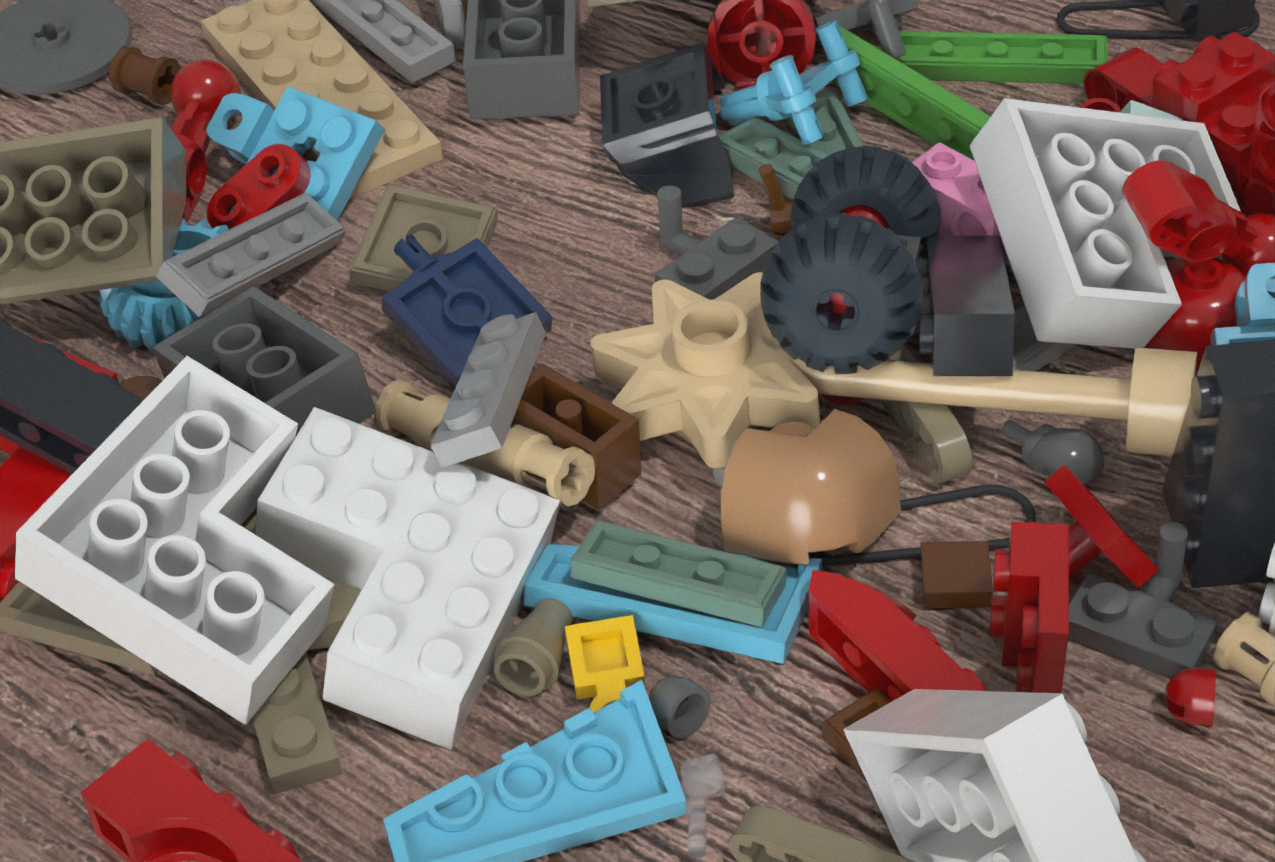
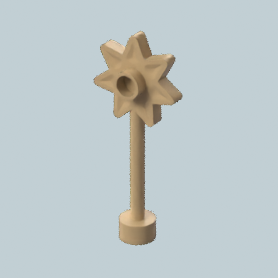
[590,272,1197,469]

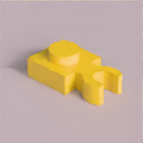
[565,615,645,713]

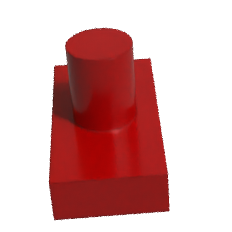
[1045,464,1159,588]

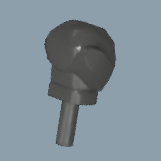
[1002,420,1104,486]

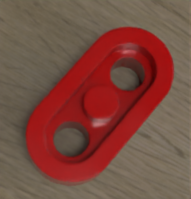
[207,144,311,230]

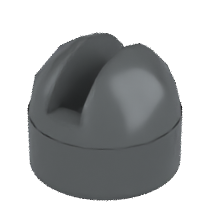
[649,675,710,738]

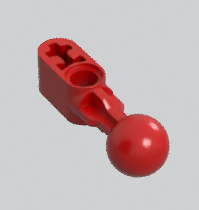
[170,59,241,224]
[1122,160,1275,276]

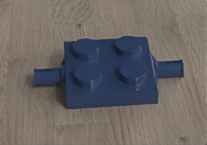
[381,235,553,390]

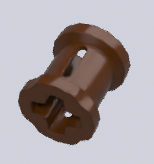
[109,45,181,105]

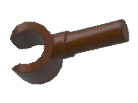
[759,164,793,235]

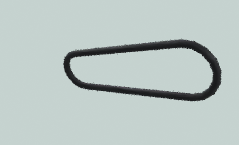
[1056,0,1260,40]
[810,485,1036,566]

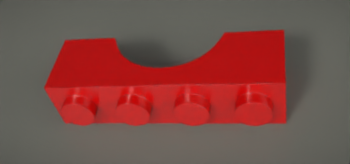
[80,738,302,862]

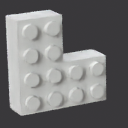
[970,98,1241,349]
[15,356,335,725]
[255,407,560,750]
[843,689,1146,862]

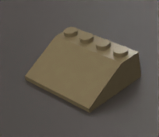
[0,117,186,305]

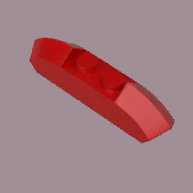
[809,570,986,701]

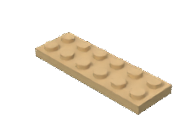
[201,0,443,199]

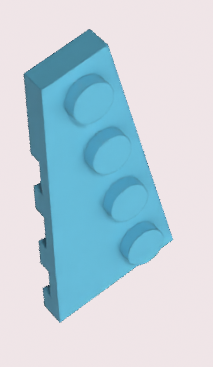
[524,544,823,664]
[383,680,686,862]

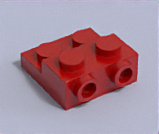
[1151,31,1275,170]
[989,521,1069,693]

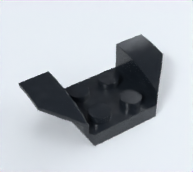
[600,42,735,208]

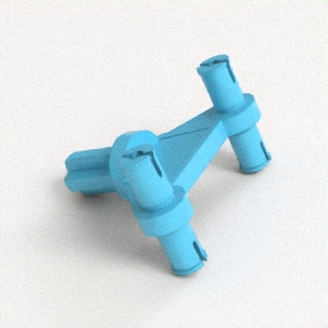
[719,20,868,145]

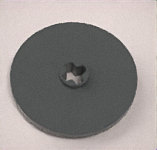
[0,0,132,95]

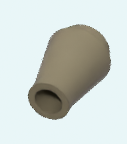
[494,598,573,696]

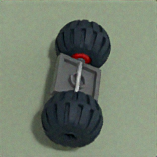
[760,145,940,374]

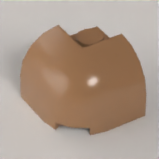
[721,409,901,564]

